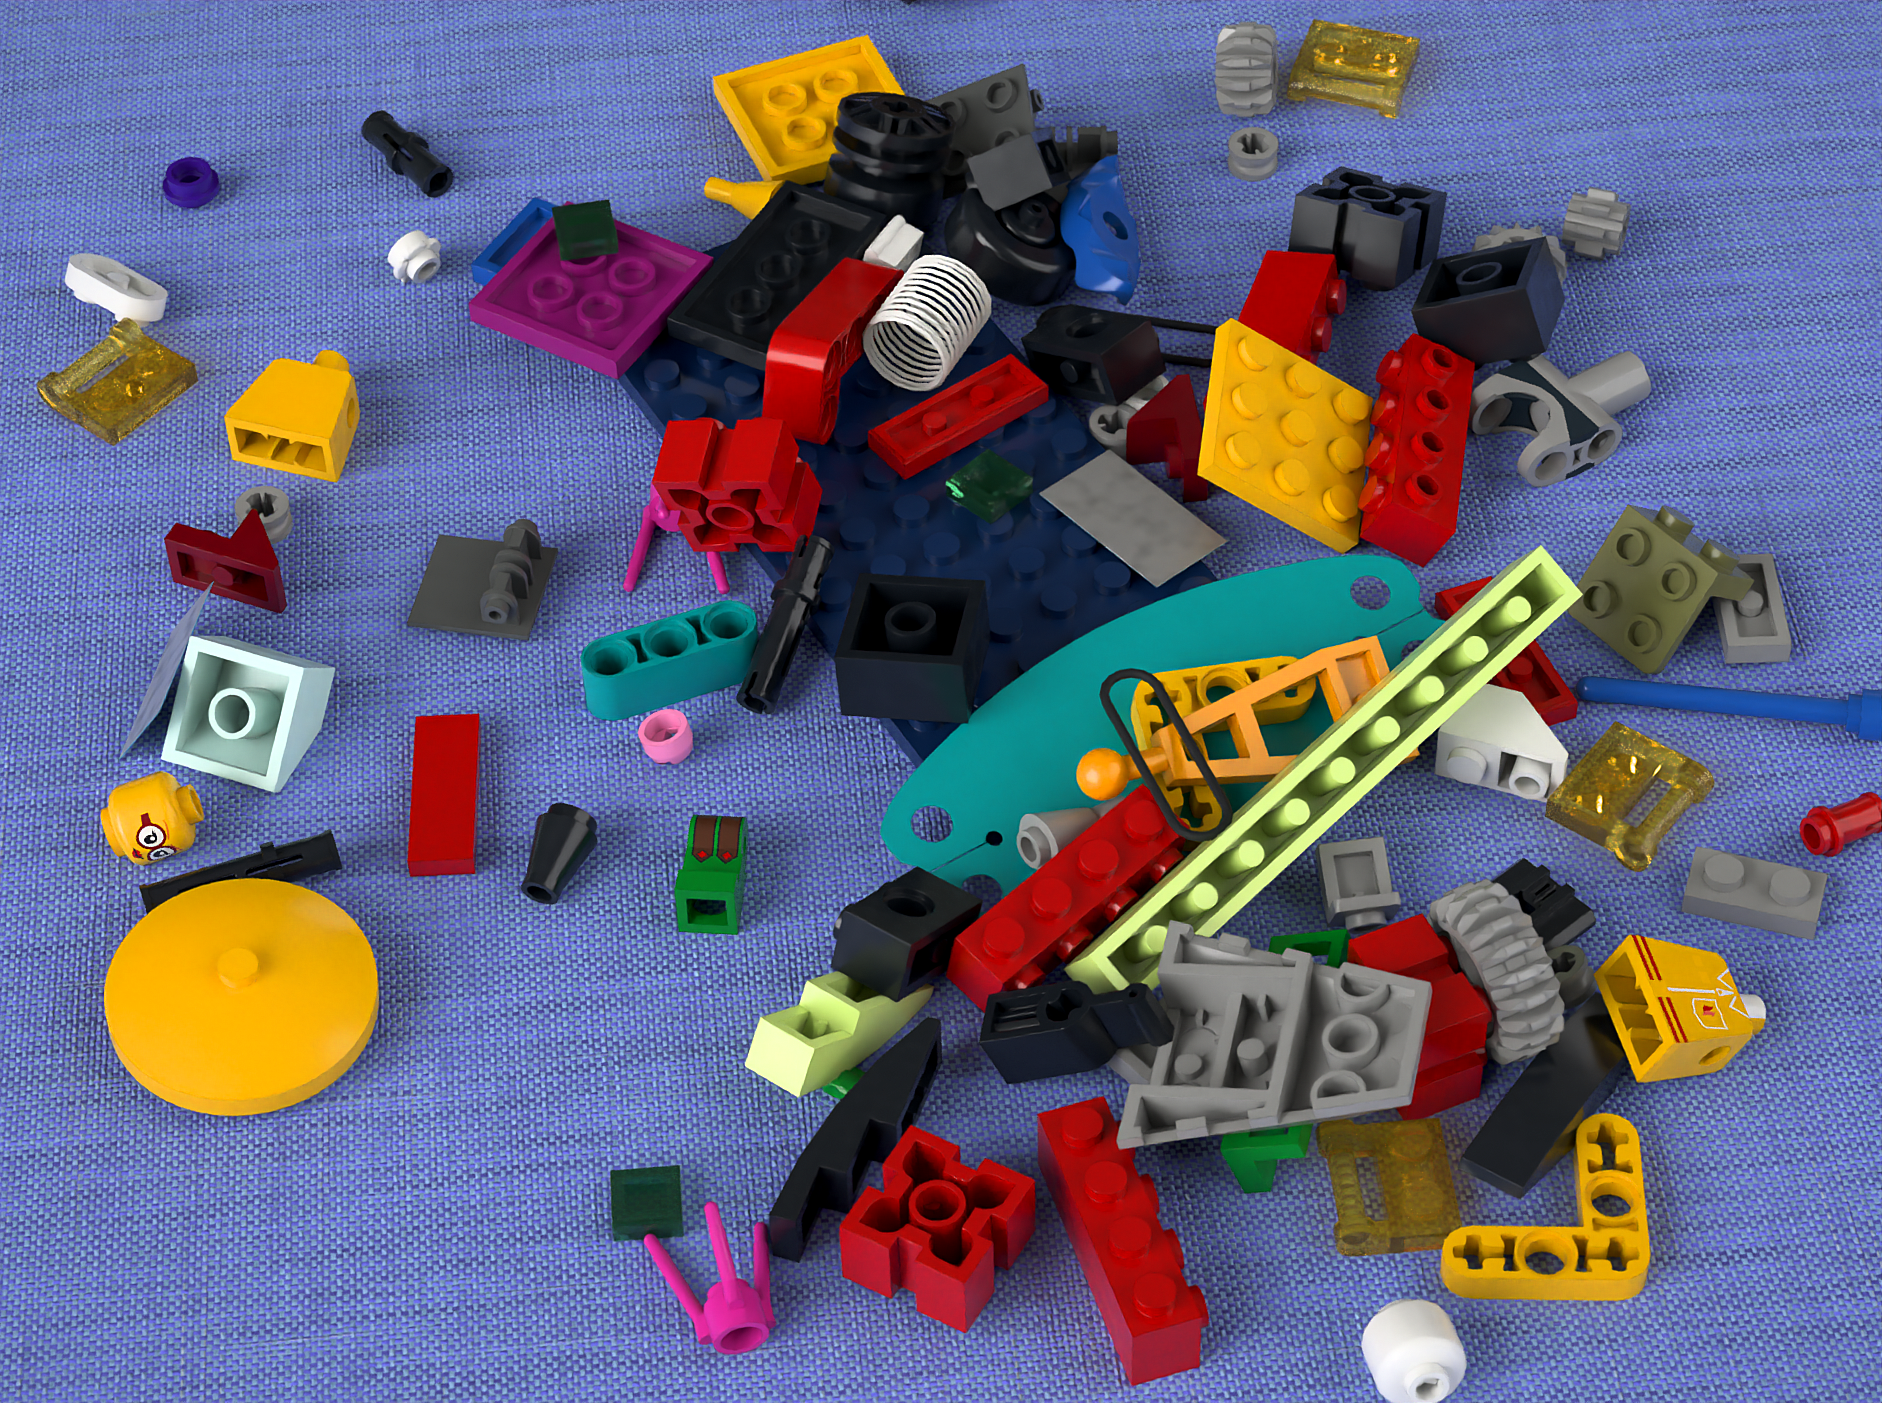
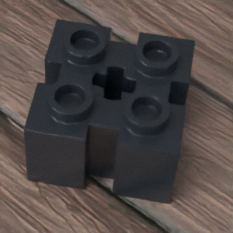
[1288,166,1447,291]

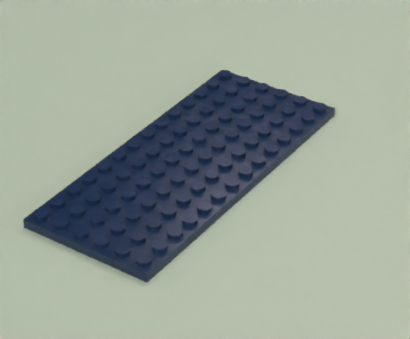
[618,240,1219,848]

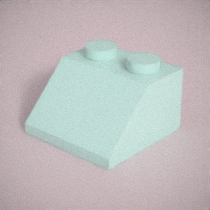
[161,636,335,793]

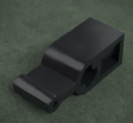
[979,981,1175,1084]

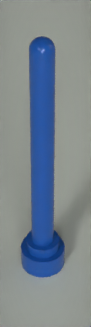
[1576,676,1882,742]

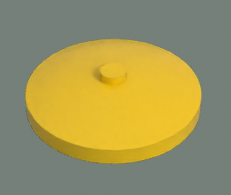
[104,878,379,1116]

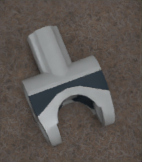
[1468,351,1651,487]

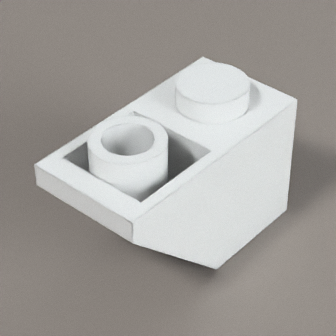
[1434,683,1569,806]

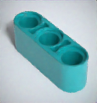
[580,600,759,721]

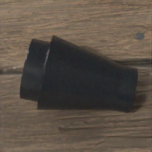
[521,803,598,905]

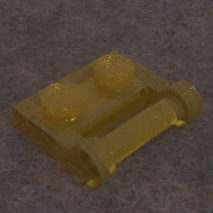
[1287,19,1420,119]
[36,317,198,446]
[1545,721,1715,872]
[1315,1117,1462,1257]

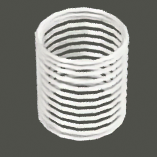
[862,255,992,391]

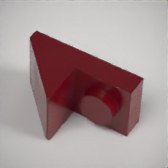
[1126,374,1208,503]
[164,508,287,614]

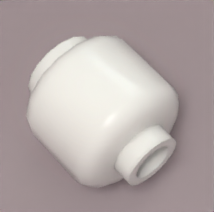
[1361,1299,1467,1403]

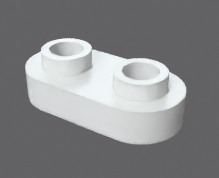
[65,253,168,327]

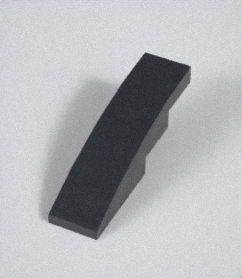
[1458,992,1629,1199]
[769,1017,942,1263]

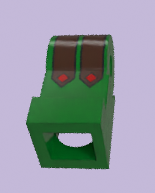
[674,814,748,935]

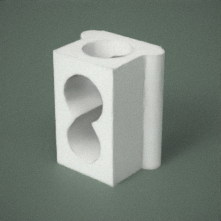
[863,215,924,273]

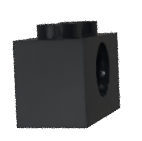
[965,127,1072,212]
[1021,304,1167,407]
[831,866,983,1002]

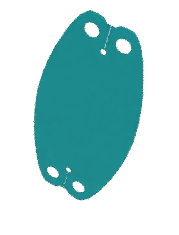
[880,554,1446,918]

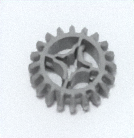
[1426,879,1565,1065]

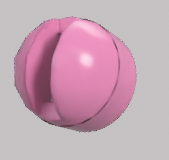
[638,709,693,765]

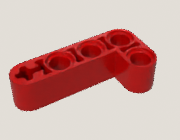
[762,257,905,445]

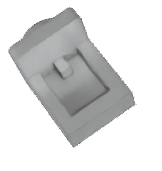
[1315,836,1401,934]

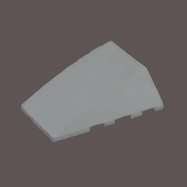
[1116,920,1432,1149]

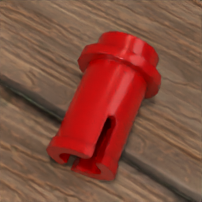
[1800,792,1882,857]

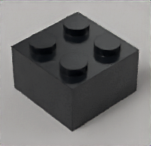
[1411,236,1565,371]
[834,573,991,724]

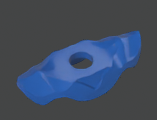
[1059,155,1141,306]

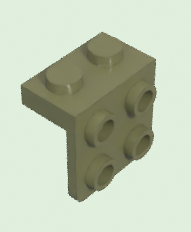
[1567,504,1755,675]

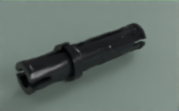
[736,535,835,714]
[139,829,342,914]

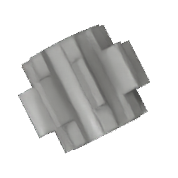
[1562,187,1631,261]

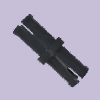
[361,110,454,198]

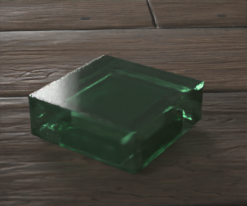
[551,199,619,261]
[946,449,1033,524]
[610,1165,684,1242]

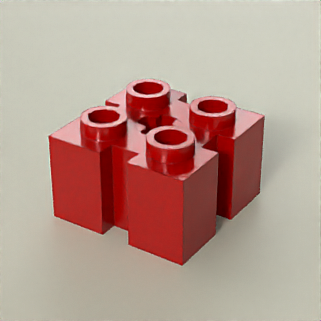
[652,417,823,552]
[1347,913,1492,1125]
[839,1125,1036,1334]

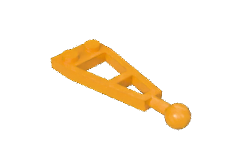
[1076,635,1420,801]

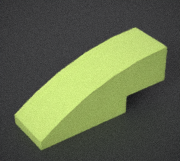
[745,971,934,1097]

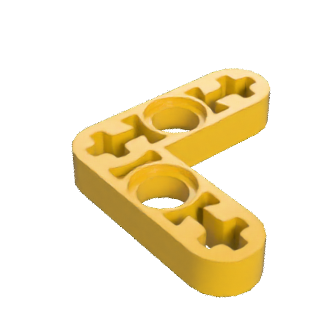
[1130,656,1316,852]
[1440,1113,1651,1301]

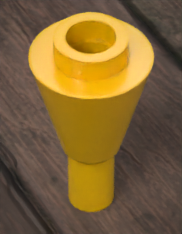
[704,177,793,220]

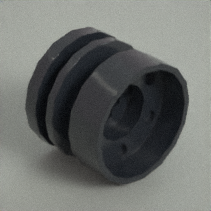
[823,92,957,228]

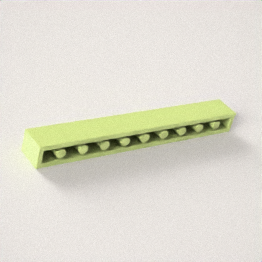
[1063,545,1583,995]

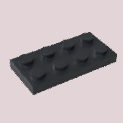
[667,180,887,371]

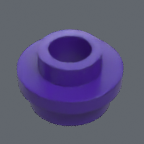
[162,157,220,209]

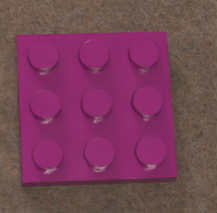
[468,201,714,380]

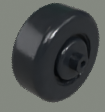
[944,187,1077,307]

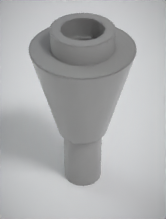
[1017,795,1125,870]

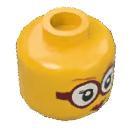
[101,771,204,866]

